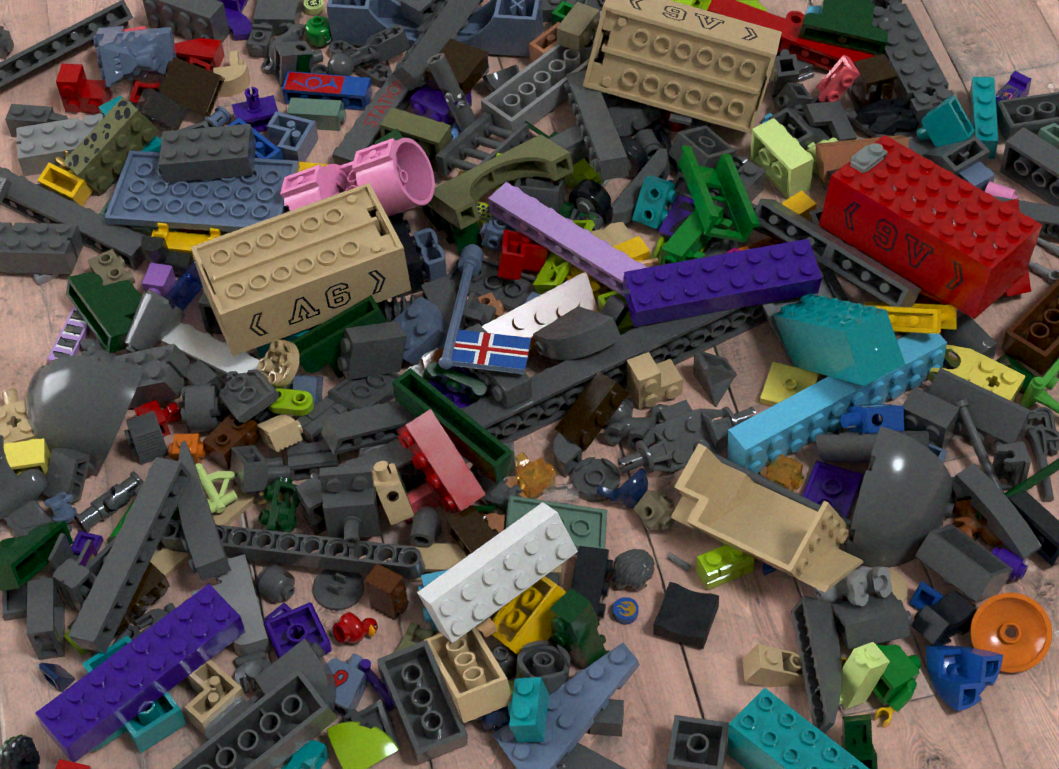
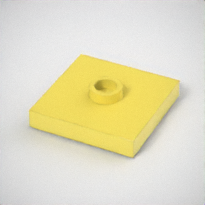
[760,362,819,406]

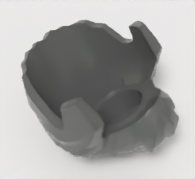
[611,549,655,591]

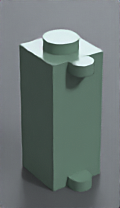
[287,98,346,131]

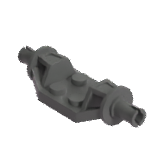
[617,407,756,474]

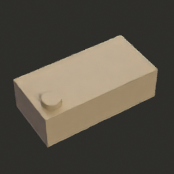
[424,626,512,723]

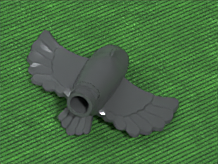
[0,435,73,537]

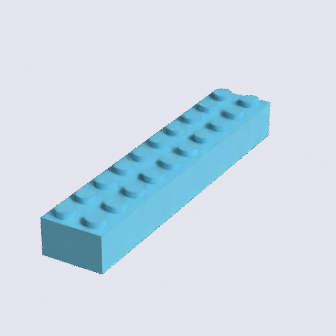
[727,332,947,474]

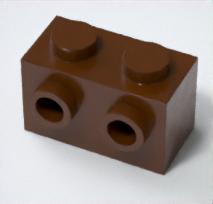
[203,413,260,469]

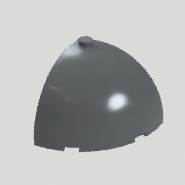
[26,355,144,476]
[845,426,955,568]

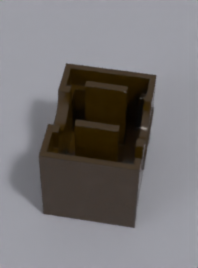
[851,54,897,108]

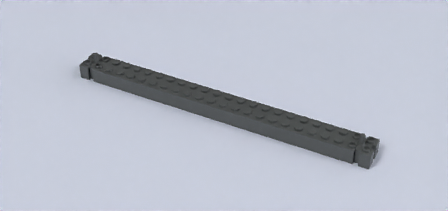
[296,268,820,535]

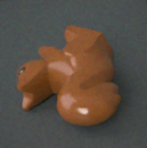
[952,499,1003,546]

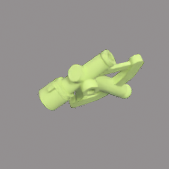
[195,463,238,513]

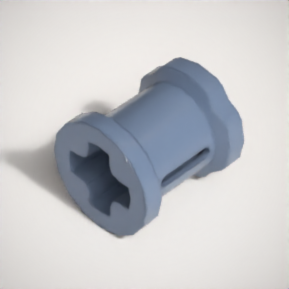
[203,106,231,127]

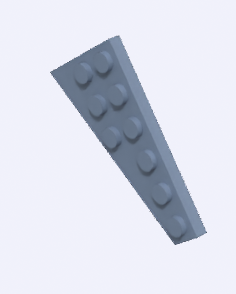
[492,643,640,769]

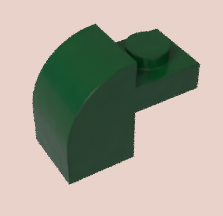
[841,714,878,769]

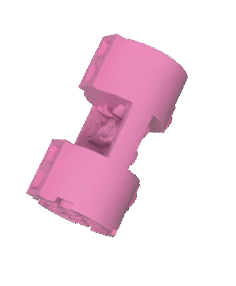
[280,138,435,217]

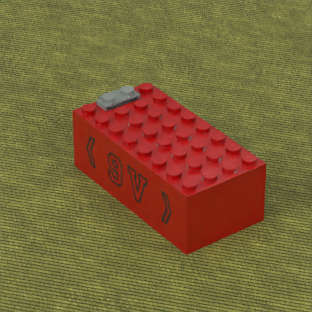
[819,135,1042,319]

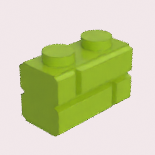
[696,545,754,590]

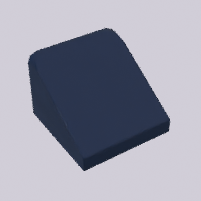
[39,663,75,692]

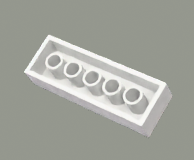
[417,502,578,643]

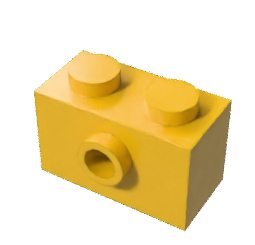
[37,163,93,207]

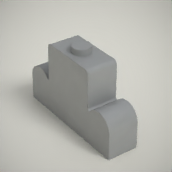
[191,554,271,656]

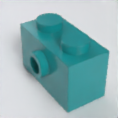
[508,677,549,743]

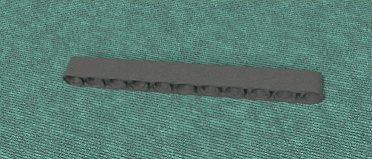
[161,519,425,579]

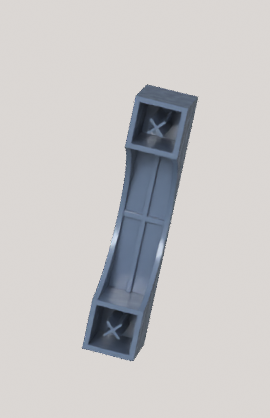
[326,0,543,57]

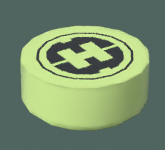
[303,0,324,15]

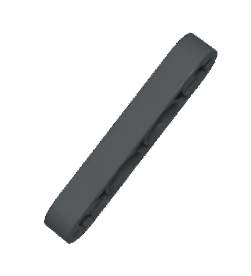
[329,40,392,88]

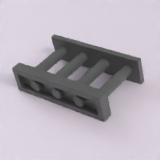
[436,112,530,176]

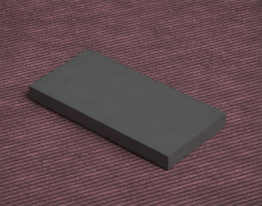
[447,257,537,312]

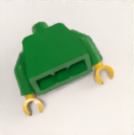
[841,644,921,728]

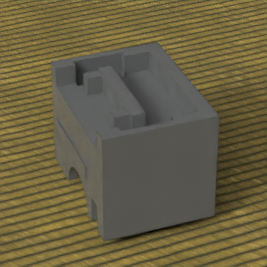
[514,177,565,213]

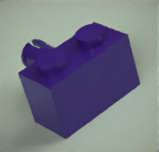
[232,87,278,133]

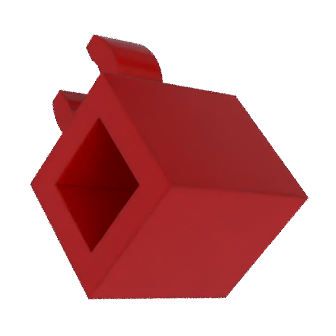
[134,399,182,437]

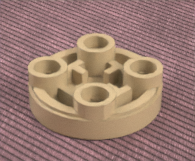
[258,339,299,388]

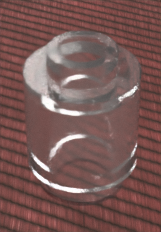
[543,483,579,505]

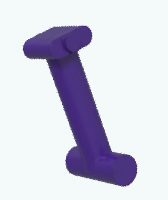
[360,659,394,712]

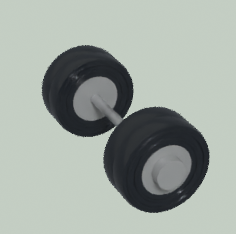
[569,136,648,217]

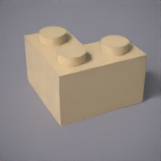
[627,352,683,410]
[185,659,246,734]

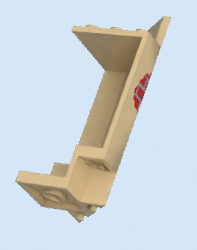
[670,443,864,592]

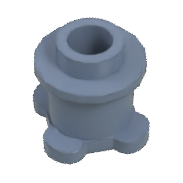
[44,491,77,523]

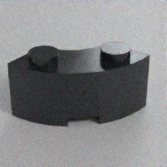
[912,589,978,646]

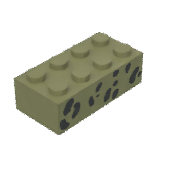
[63,97,159,195]

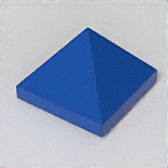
[909,581,944,610]

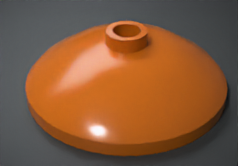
[970,593,1052,673]

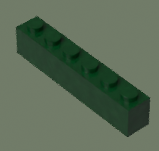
[392,368,515,484]

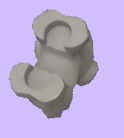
[814,565,892,607]

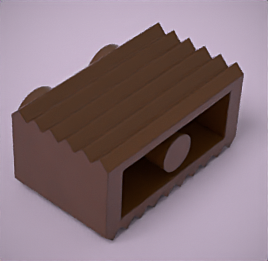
[365,564,409,620]

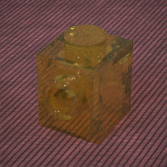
[766,454,804,491]

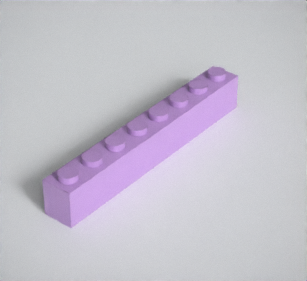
[488,182,647,297]

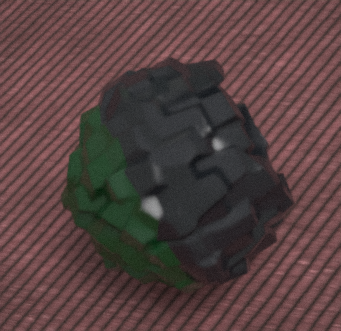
[0,734,40,769]

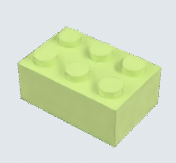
[750,118,814,199]

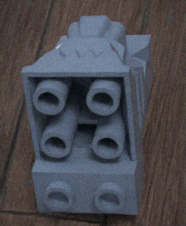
[94,26,177,87]

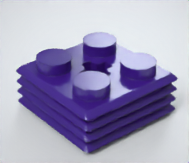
[264,602,332,659]

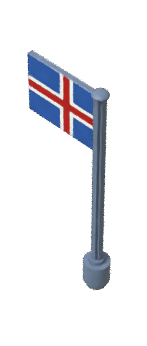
[438,244,531,374]

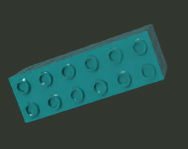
[774,293,905,386]
[727,687,869,769]

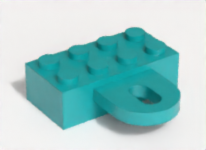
[82,635,186,753]

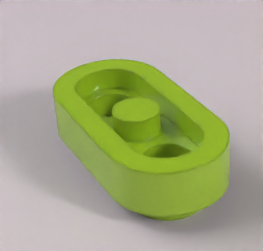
[268,388,314,416]

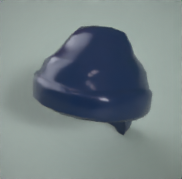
[597,468,648,509]

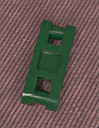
[422,362,487,402]

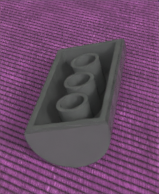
[996,92,1059,139]
[816,430,929,463]

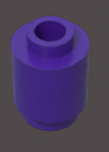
[992,547,1028,582]

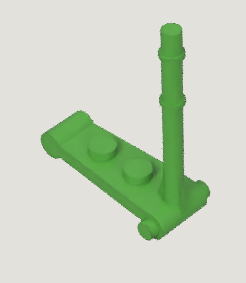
[1021,359,1059,414]

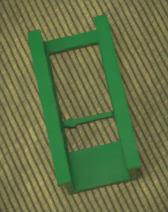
[677,145,760,243]

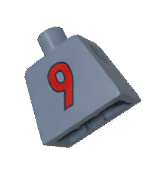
[327,654,367,717]

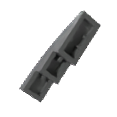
[954,463,1042,560]

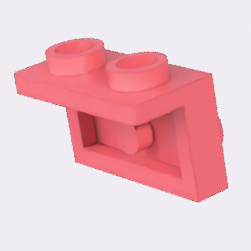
[816,55,860,102]

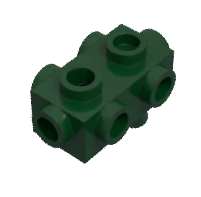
[258,477,300,533]

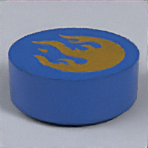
[613,597,639,624]

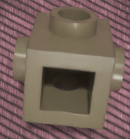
[633,491,676,530]

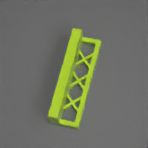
[533,220,595,295]

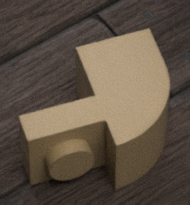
[213,50,250,98]

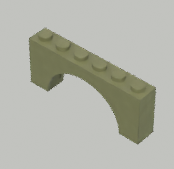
[431,134,574,230]

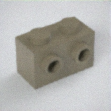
[556,2,600,52]
[88,249,135,285]

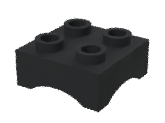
[653,582,719,649]

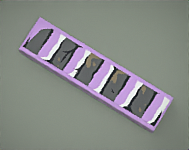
[47,306,90,364]

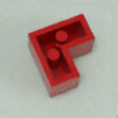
[56,64,112,113]
[497,230,548,280]

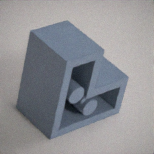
[267,111,318,162]

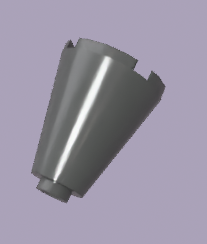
[124,290,185,353]

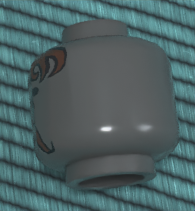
[257,565,295,603]

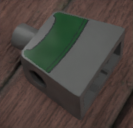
[274,41,323,87]

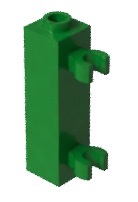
[661,205,733,265]

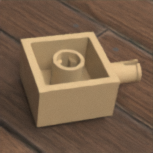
[0,387,37,444]

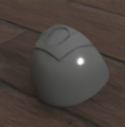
[482,65,520,92]

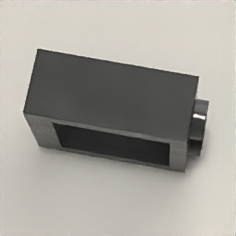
[27,577,65,660]

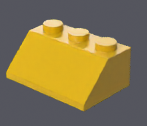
[492,576,566,655]

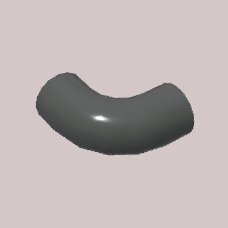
[409,507,442,548]

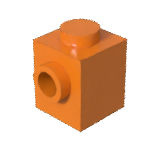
[169,433,206,464]

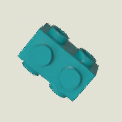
[632,175,677,229]

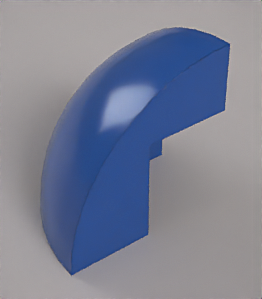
[926,645,1003,711]

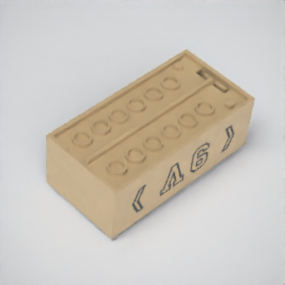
[583,0,782,134]
[191,183,411,356]

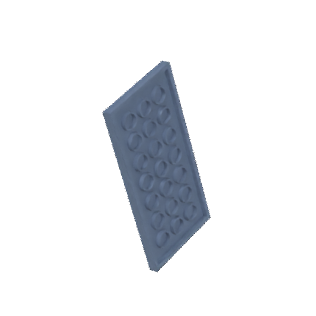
[104,151,300,232]

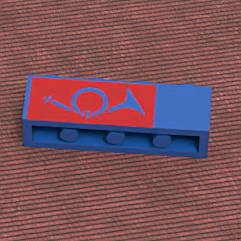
[282,71,372,111]

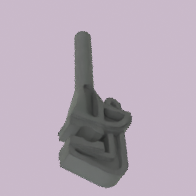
[1024,407,1059,502]

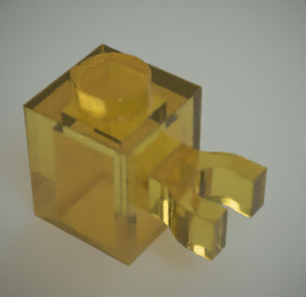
[515,452,557,499]

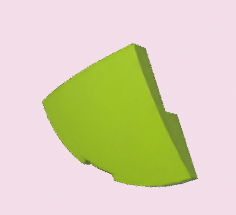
[327,721,399,769]

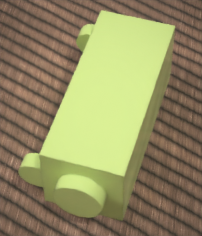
[839,642,890,709]

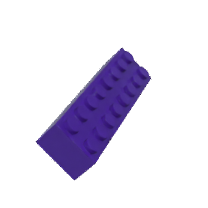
[622,239,822,327]
[35,584,245,762]

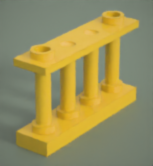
[865,301,957,334]

